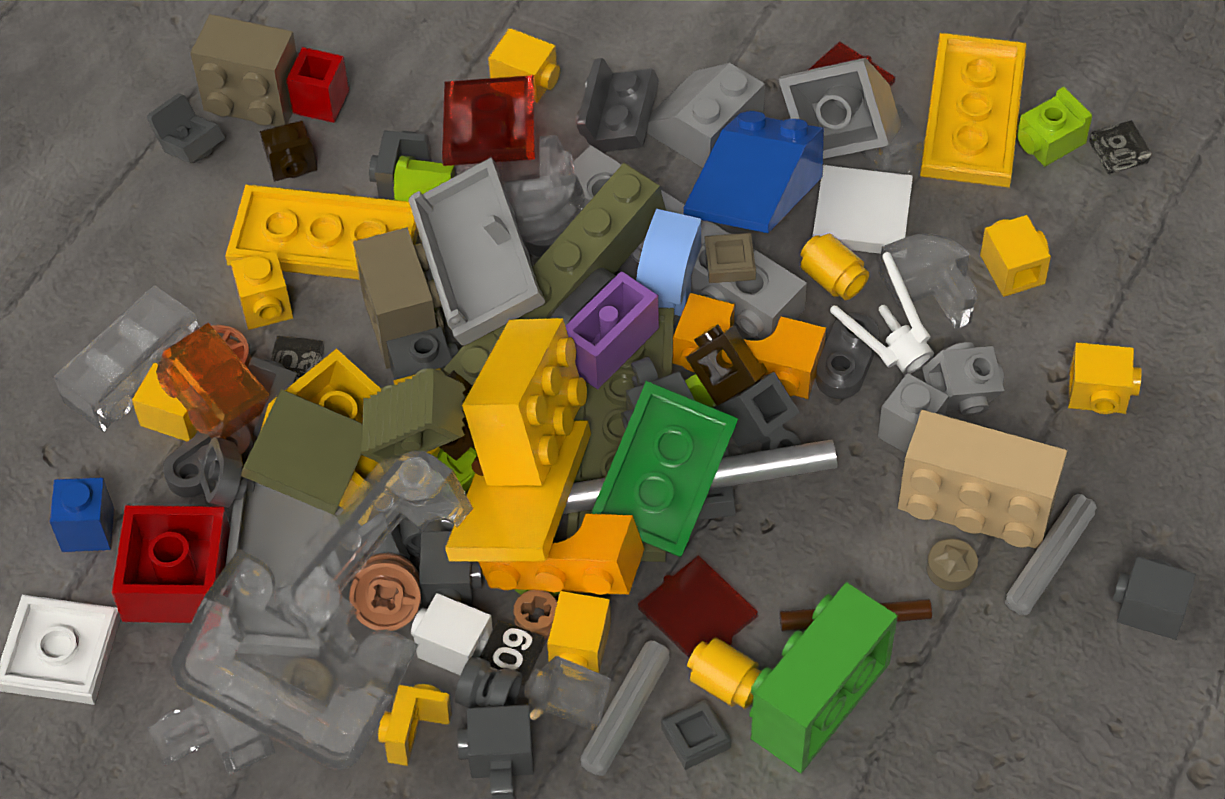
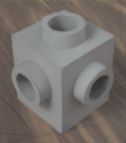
[922,342,1004,415]

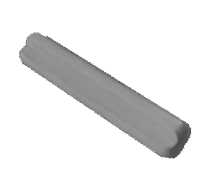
[1005,494,1097,616]
[581,640,670,776]

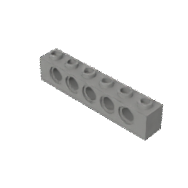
[556,145,807,339]

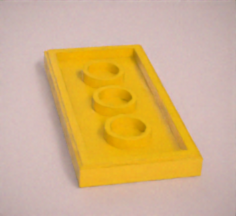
[920,33,1027,188]
[225,185,418,280]
[445,420,591,562]

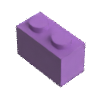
[565,271,659,389]

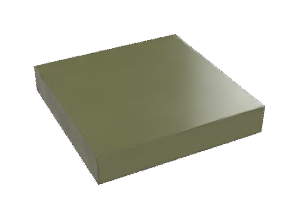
[241,389,362,515]

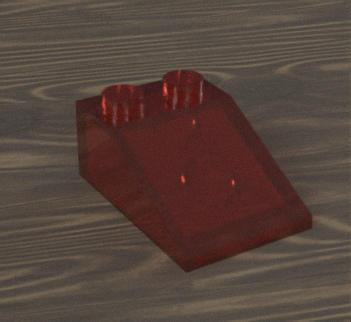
[442,75,538,166]

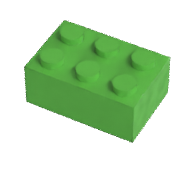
[749,582,898,774]

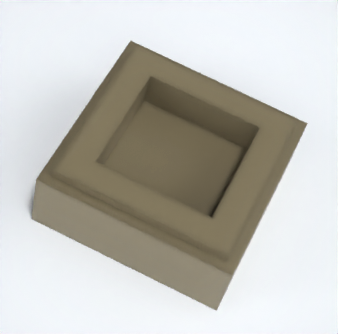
[704,233,756,283]

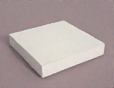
[813,165,913,256]
[0,595,121,705]

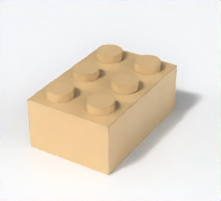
[898,410,1068,549]

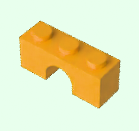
[673,293,826,399]
[479,514,645,595]

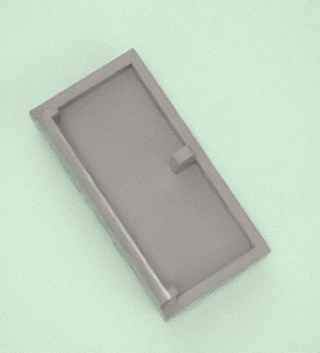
[409,158,545,345]
[216,469,332,660]

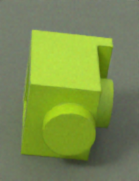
[1017,86,1092,167]

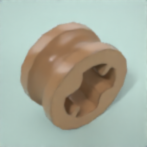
[514,590,557,641]

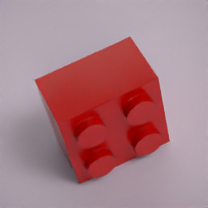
[112,505,230,624]

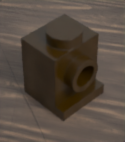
[685,324,768,406]

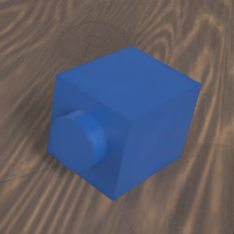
[50,478,114,552]

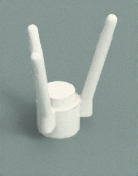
[830,252,934,375]

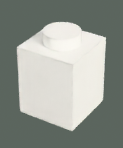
[411,593,494,675]

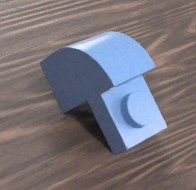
[636,209,701,316]

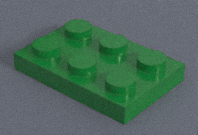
[591,381,738,558]

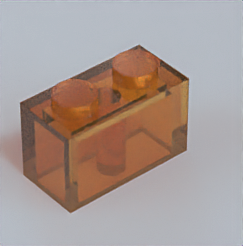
[156,322,270,439]

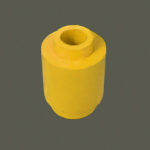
[800,233,869,300]
[687,638,762,709]

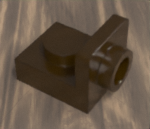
[260,120,317,182]

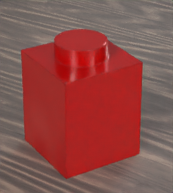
[286,47,349,123]

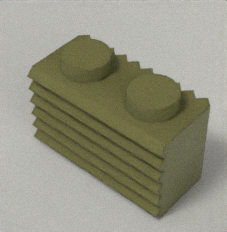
[361,368,466,468]

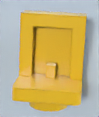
[378,684,452,766]

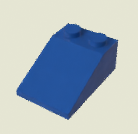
[683,111,824,233]

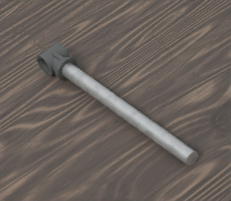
[398,439,837,557]

